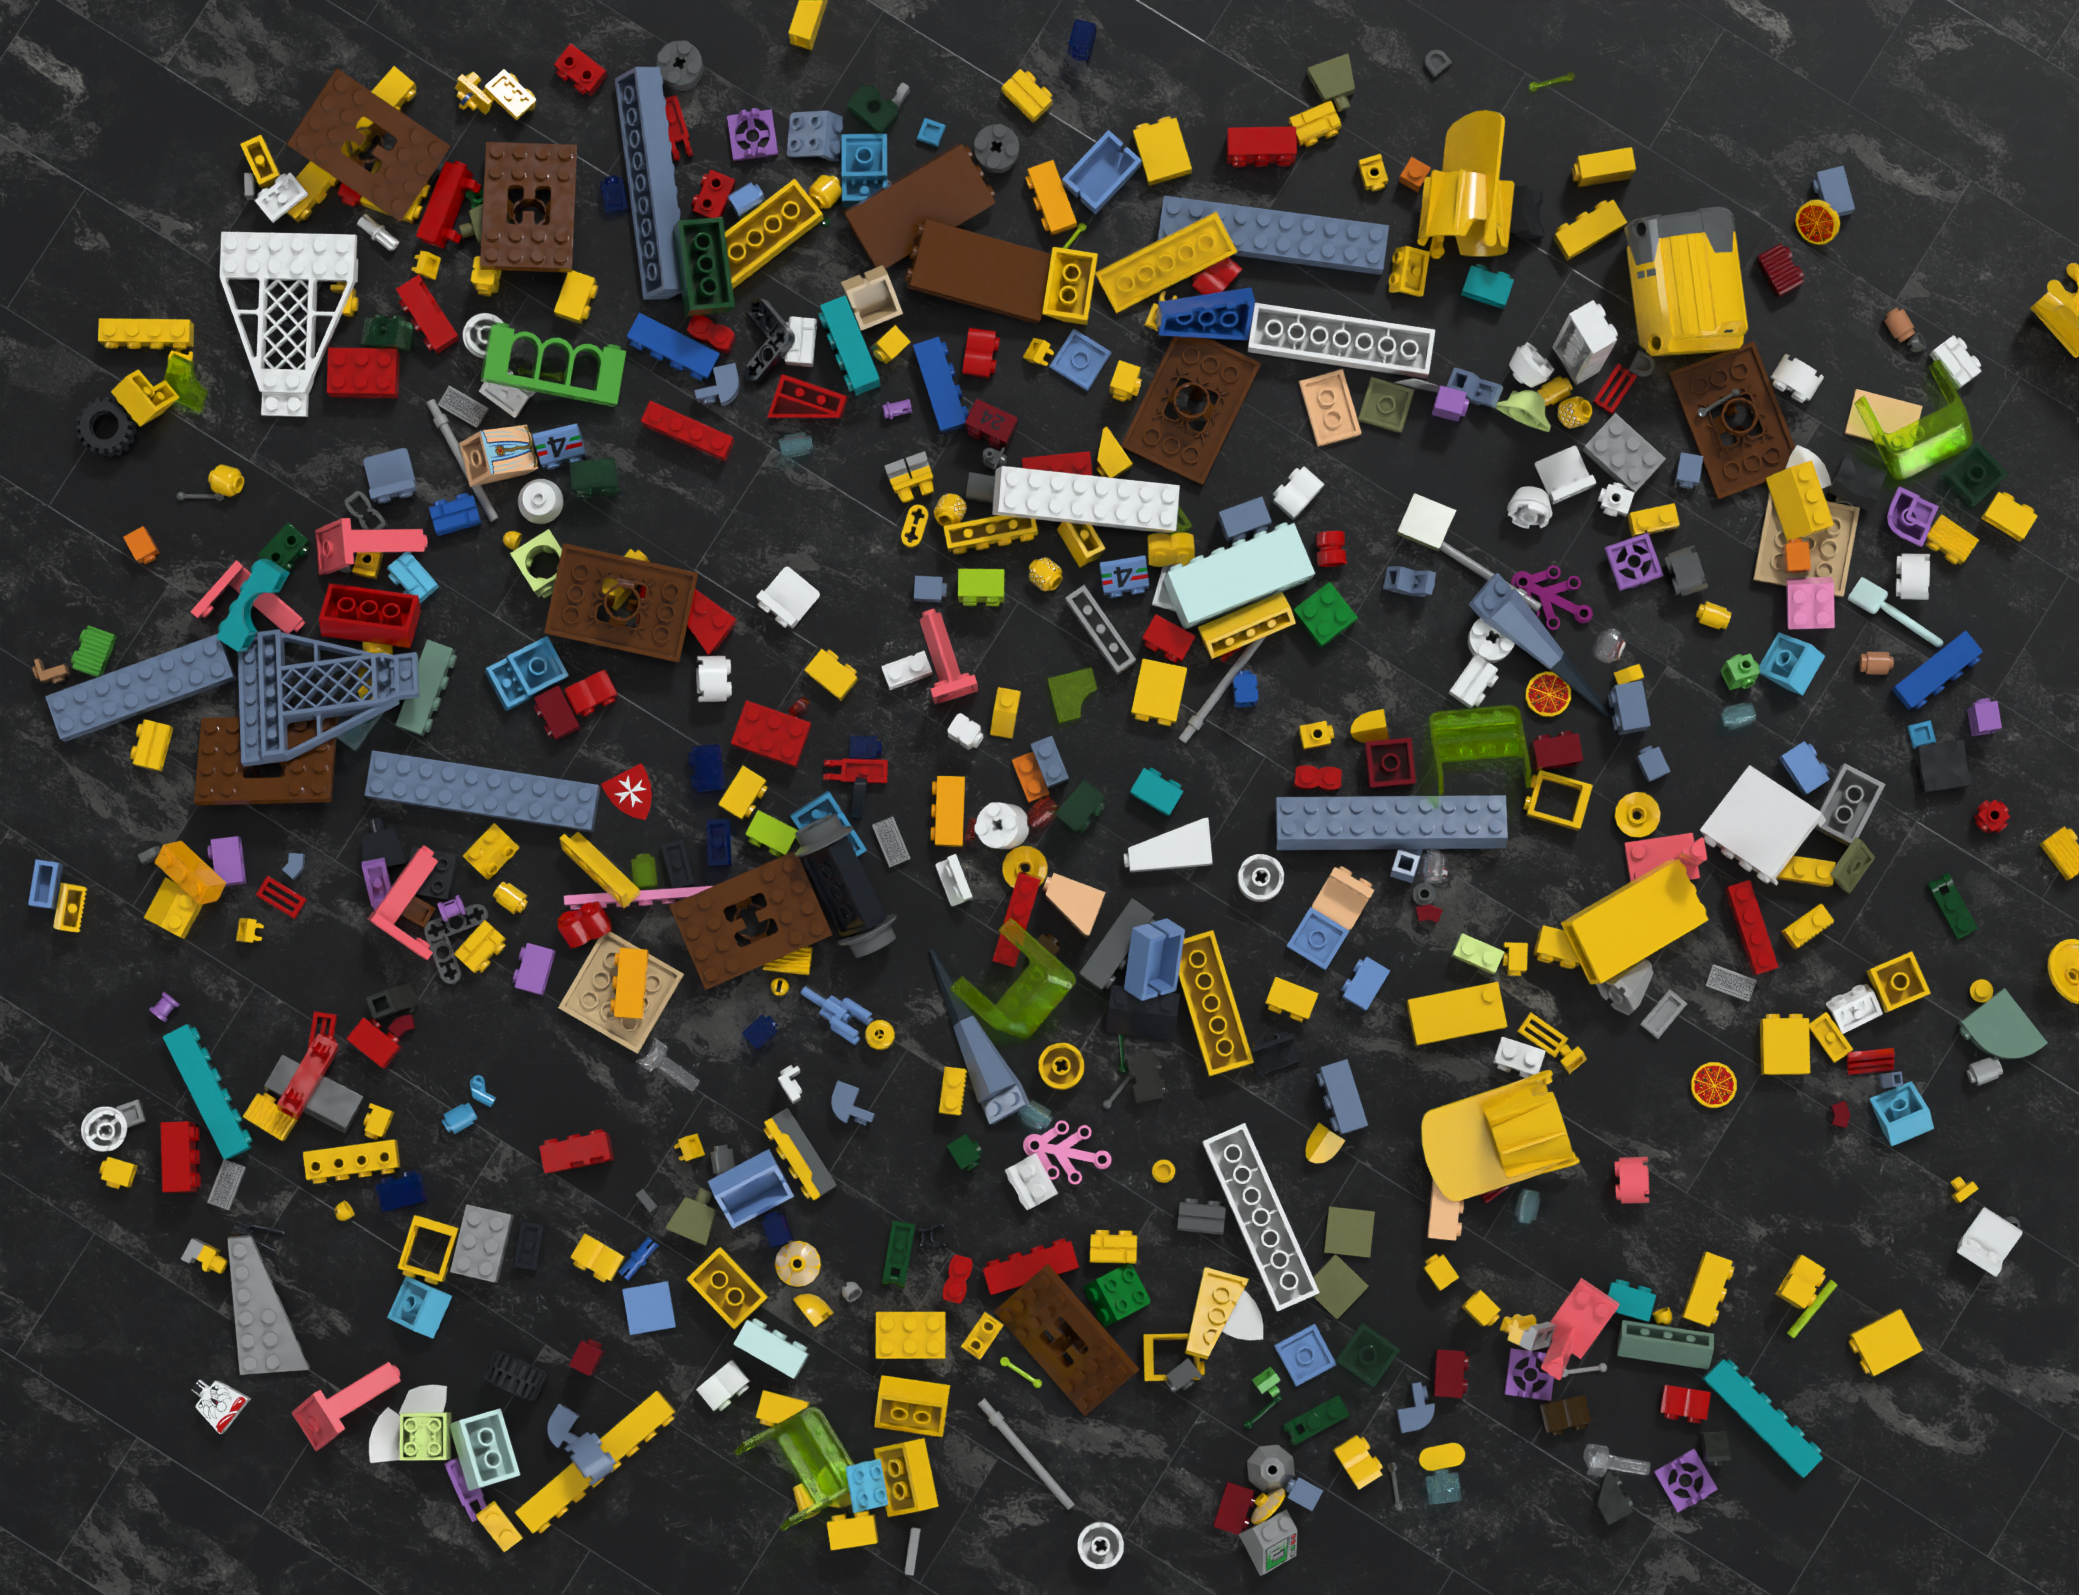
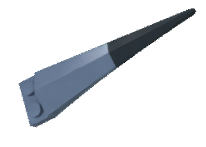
[1468,573,1612,718]
[929,949,1030,1124]

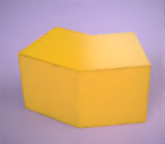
[1614,664,1644,685]

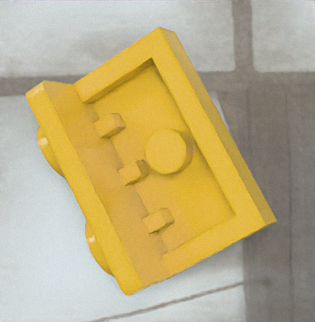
[463,823,519,880]

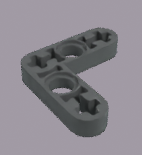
[424,904,489,984]

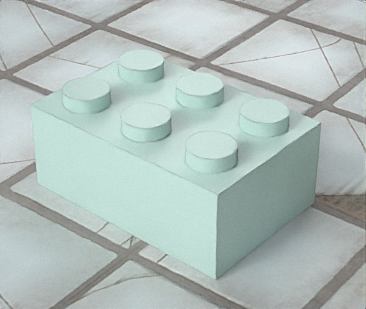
[734,1318,809,1379]
[449,1408,520,1491]

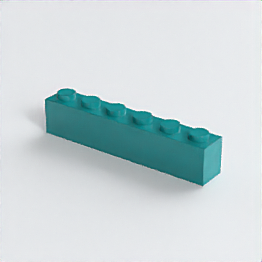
[163,1024,253,1160]
[1702,1359,1823,1478]

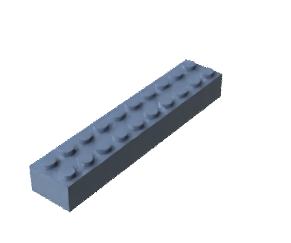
[615,67,682,300]
[1158,196,1389,275]
[365,750,600,832]
[1276,795,1508,850]

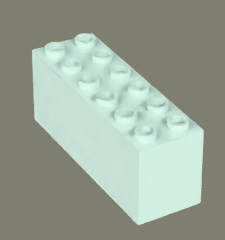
[1163,522,1315,630]

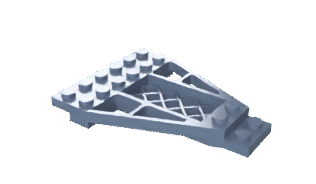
[238,629,420,767]

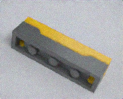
[763,1108,837,1201]

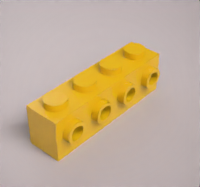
[98,318,194,350]
[944,515,1038,555]
[1198,591,1296,659]
[303,1140,400,1184]

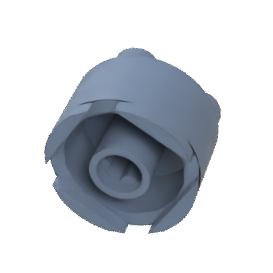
[564,1432,616,1486]

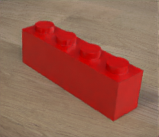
[641,401,735,462]
[993,871,1042,967]
[1725,880,1779,976]
[983,1238,1079,1295]

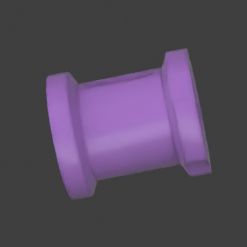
[437,895,466,922]
[149,992,180,1022]

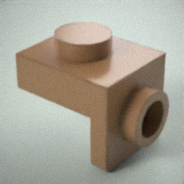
[32,658,71,684]

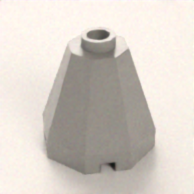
[1596,958,1654,1015]
[1247,1445,1295,1493]

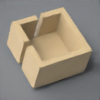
[841,265,903,331]

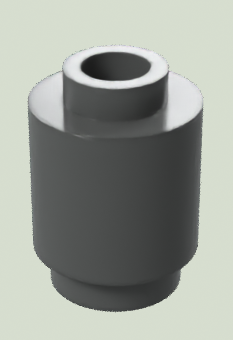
[710,1145,736,1177]

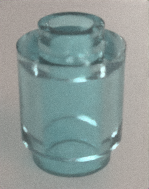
[779,432,813,458]
[1721,702,1756,730]
[1017,1100,1053,1131]
[1514,1189,1541,1224]

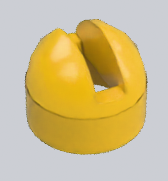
[503,531,522,550]
[770,978,789,996]
[334,1200,354,1221]
[1652,1308,1672,1326]

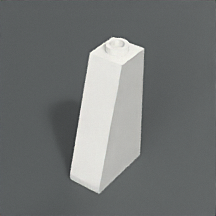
[1124,818,1212,872]

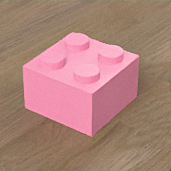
[1786,577,1835,629]

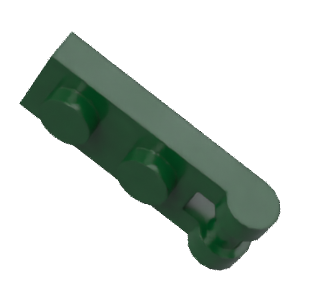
[1927,873,1978,940]
[882,1221,915,1288]
[1282,1395,1349,1446]

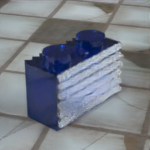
[1068,19,1097,62]
[688,744,726,794]
[706,819,732,868]
[375,1170,428,1212]
[761,1211,794,1248]

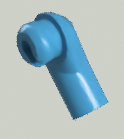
[470,1075,496,1108]

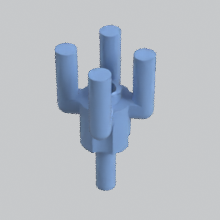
[801,986,873,1045]

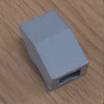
[282,853,305,880]
[1879,1071,1904,1089]

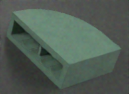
[1958,988,2048,1059]

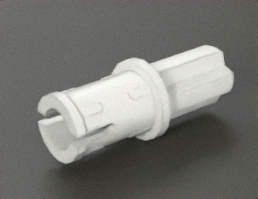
[357,214,399,251]

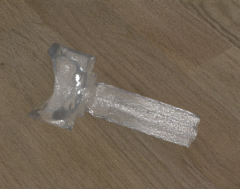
[636,1037,700,1092]
[1583,1444,1651,1477]

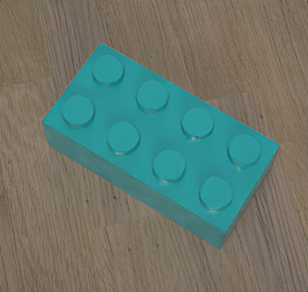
[818,295,881,396]

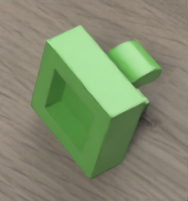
[1252,1367,1281,1397]

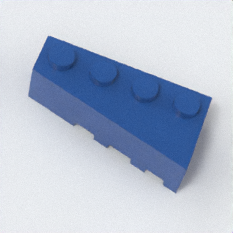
[1155,287,1255,340]

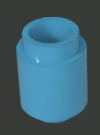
[442,1103,478,1134]

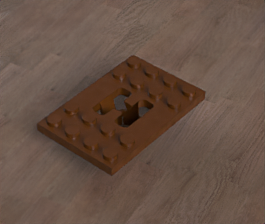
[286,68,451,222]
[480,142,577,272]
[1121,336,1261,486]
[1669,341,1795,500]
[544,543,698,663]
[194,717,338,805]
[669,851,832,990]
[994,1264,1140,1416]

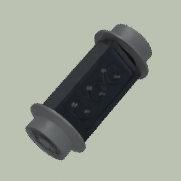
[794,814,896,958]

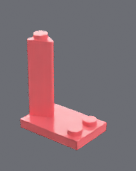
[315,518,427,575]
[191,560,305,634]
[919,609,978,705]
[1624,833,1707,882]
[367,845,438,960]
[1541,1278,1620,1380]
[291,1362,401,1451]

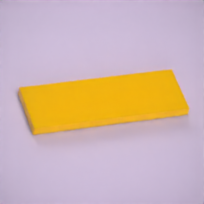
[1095,211,1237,313]

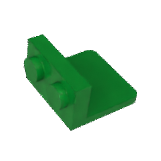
[1083,1263,1150,1328]

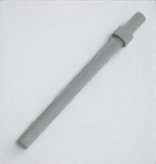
[426,399,498,522]
[1440,541,1542,612]
[1178,636,1266,744]
[978,1398,1075,1510]

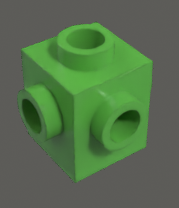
[1721,654,1760,690]

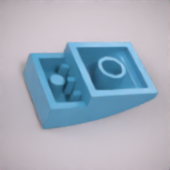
[842,134,888,208]
[485,636,569,711]
[790,791,867,856]

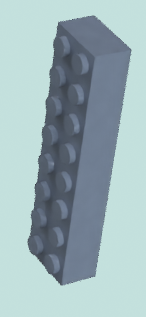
[45,634,237,742]

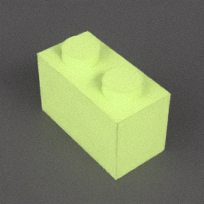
[1452,933,1504,974]

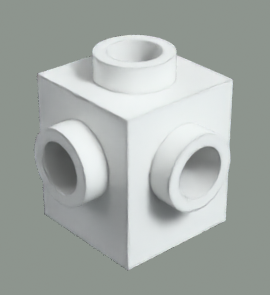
[1598,482,1635,517]

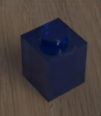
[742,1015,778,1051]

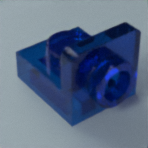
[601,175,628,212]
[849,735,882,760]

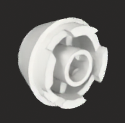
[463,313,503,358]
[1509,342,1554,388]
[518,479,563,524]
[1507,486,1552,529]
[81,1107,127,1151]

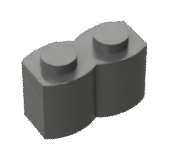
[345,491,389,530]

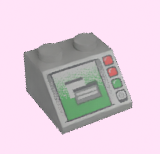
[1239,1509,1297,1576]

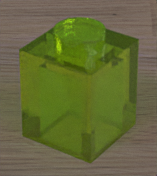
[631,854,659,888]

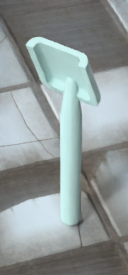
[1848,577,1943,648]

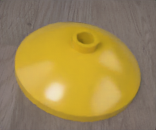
[2048,939,2079,1004]

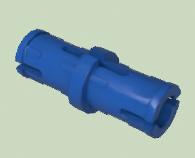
[618,1237,659,1281]

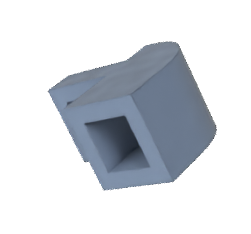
[695,363,740,407]
[1446,367,1503,408]
[1383,566,1436,597]
[1390,849,1423,883]
[831,1081,875,1125]
[1397,1382,1435,1433]
[548,1404,580,1448]

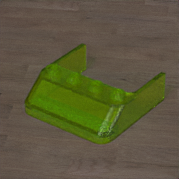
[1854,359,1973,480]
[1429,705,1531,796]
[949,918,1075,1039]
[735,1407,854,1531]

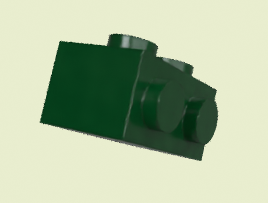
[257,522,311,572]
[947,1134,982,1172]

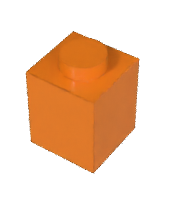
[1398,157,1431,192]
[123,526,160,564]
[1783,539,1811,574]

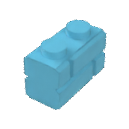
[387,552,439,603]

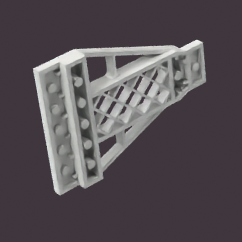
[220,232,358,417]

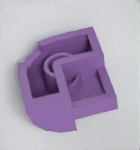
[1887,487,1939,547]

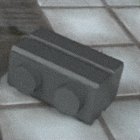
[1177,1198,1226,1235]

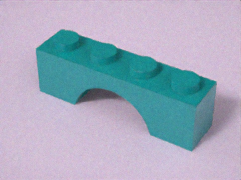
[216,559,290,652]

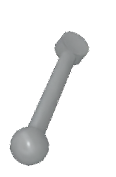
[1562,1363,1607,1377]

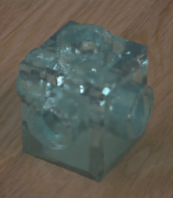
[1426,1469,1462,1505]

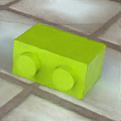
[745,810,798,858]

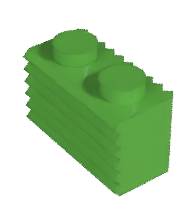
[71,626,117,678]

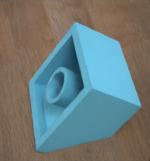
[1759,632,1825,696]
[1869,1081,1934,1146]
[387,1276,452,1338]

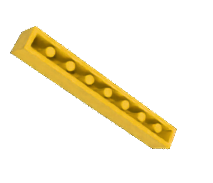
[286,66,417,223]
[515,1391,676,1534]

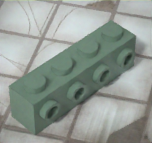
[396,639,457,737]
[1617,1320,1714,1370]

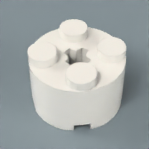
[1771,354,1824,403]
[1896,554,1930,600]
[1468,618,1515,663]
[696,656,732,702]
[975,802,1029,849]
[1237,854,1284,902]
[1077,1522,1124,1569]

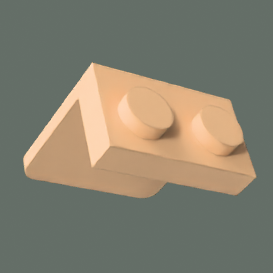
[1312,866,1374,930]

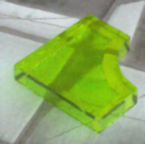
[163,354,209,413]
[1047,667,1097,723]

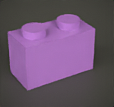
[1432,386,1469,422]
[1967,698,2002,736]
[208,836,246,886]
[512,943,556,996]

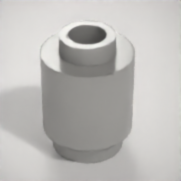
[1967,1057,2003,1086]

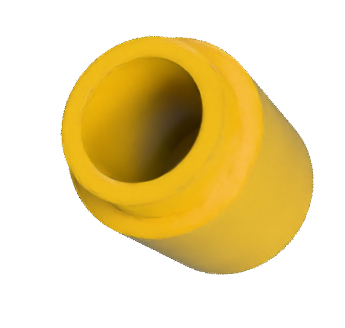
[1537,376,1573,406]
[1696,601,1732,630]
[493,882,528,914]

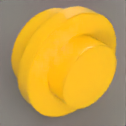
[1970,979,1993,1003]
[1152,1160,1175,1183]

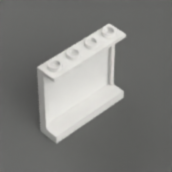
[1700,765,1826,886]

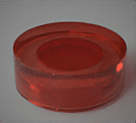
[788,697,810,717]
[965,817,977,841]

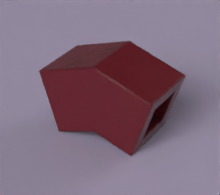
[1415,904,1443,924]
[388,1014,415,1038]
[1830,1101,1850,1128]

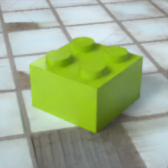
[958,569,1005,606]

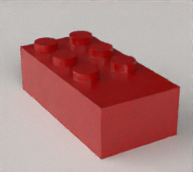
[319,583,421,648]

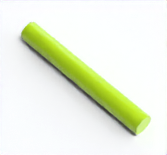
[1787,1280,1838,1339]

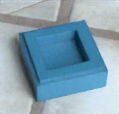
[917,118,946,148]
[1907,720,1936,749]

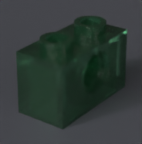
[847,83,899,134]
[361,315,414,351]

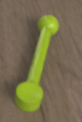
[1063,223,1086,249]
[1000,1357,1042,1388]

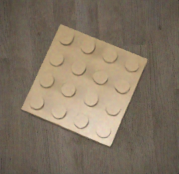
[1753,491,1860,598]
[558,932,684,1054]

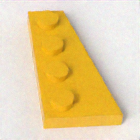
[1185,1267,1249,1359]

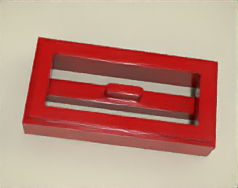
[1593,364,1637,414]
[256,876,307,919]
[307,1011,338,1052]
[1847,1048,1895,1075]

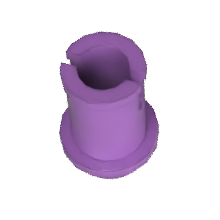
[882,399,912,420]

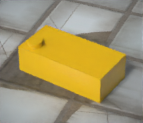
[1406,982,1507,1046]

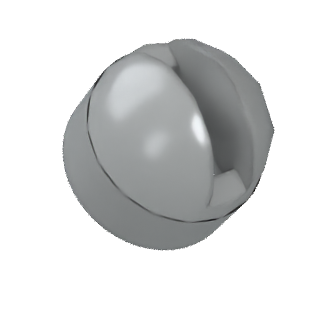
[842,1282,862,1302]

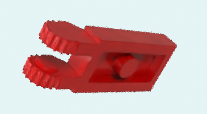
[665,95,693,161]
[823,759,888,784]

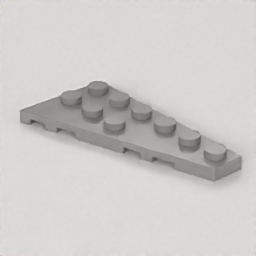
[228,1235,310,1375]

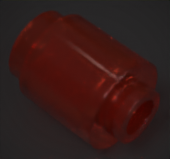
[1026,796,1060,829]

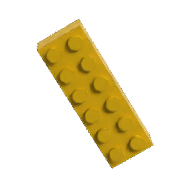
[725,179,824,289]
[1178,930,1254,1077]

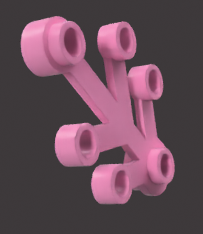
[1023,1121,1111,1185]

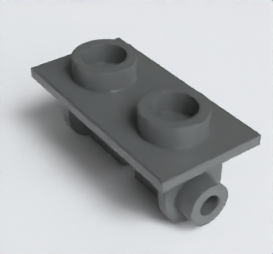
[983,448,1007,475]

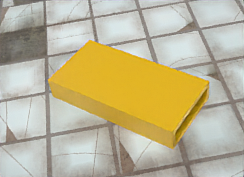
[1561,859,1708,984]

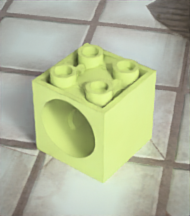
[510,529,562,598]
[400,1412,451,1460]

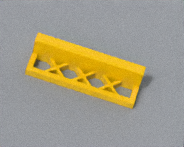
[559,832,641,908]

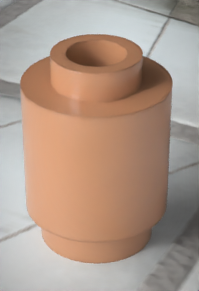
[1884,308,1916,343]
[1859,652,1894,675]

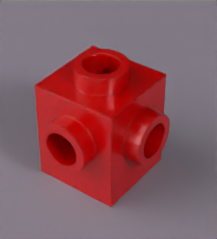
[1974,800,2010,834]

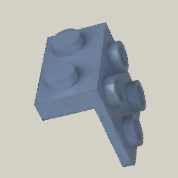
[787,111,843,161]
[364,448,418,504]

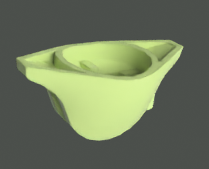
[1495,390,1551,432]

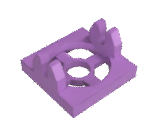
[727,108,778,161]
[1604,533,1663,591]
[1504,1348,1554,1401]
[1654,1449,1718,1512]

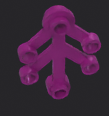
[1511,565,1593,631]

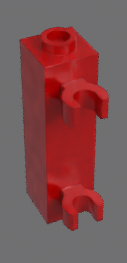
[416,161,482,249]
[277,1034,338,1120]

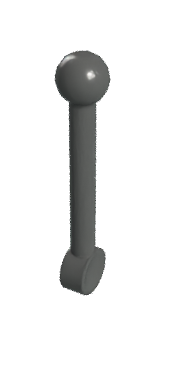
[1697,389,1740,418]
[177,492,225,501]
[1103,1070,1137,1109]
[1387,1462,1403,1511]

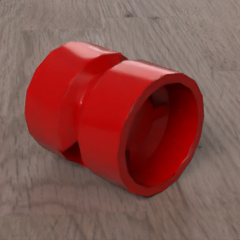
[1315,531,1347,567]

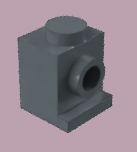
[1166,1358,1203,1393]

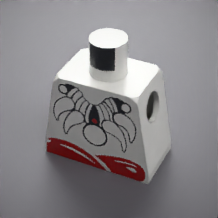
[192,1380,251,1434]

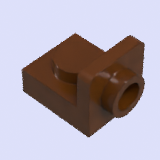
[401,896,436,928]

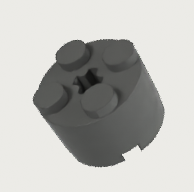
[657,40,704,91]
[974,124,1019,173]
[1665,545,1708,597]

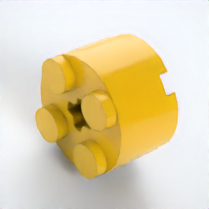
[1038,1043,1084,1090]

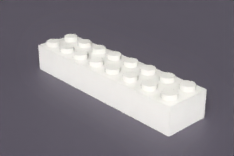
[1553,300,1618,386]
[1248,303,1435,379]
[992,466,1180,533]
[1202,1123,1320,1312]

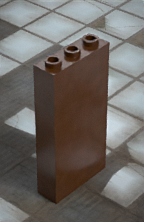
[843,143,996,269]
[905,219,1052,324]

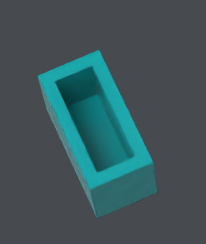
[1461,264,1514,309]
[1130,767,1183,817]
[1606,1279,1656,1322]

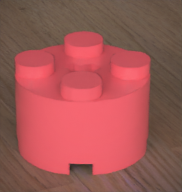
[1615,1157,1649,1204]

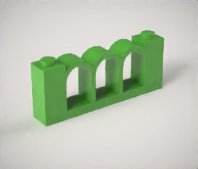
[480,322,626,407]

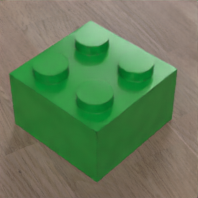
[1293,582,1358,649]

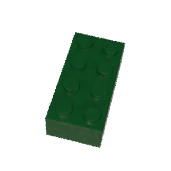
[673,217,735,316]

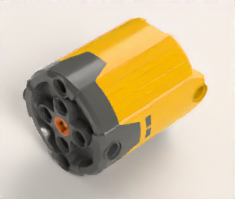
[1624,207,1748,356]

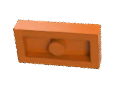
[1012,752,1050,803]

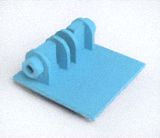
[845,1459,889,1513]

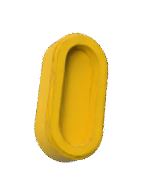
[1419,1443,1465,1471]

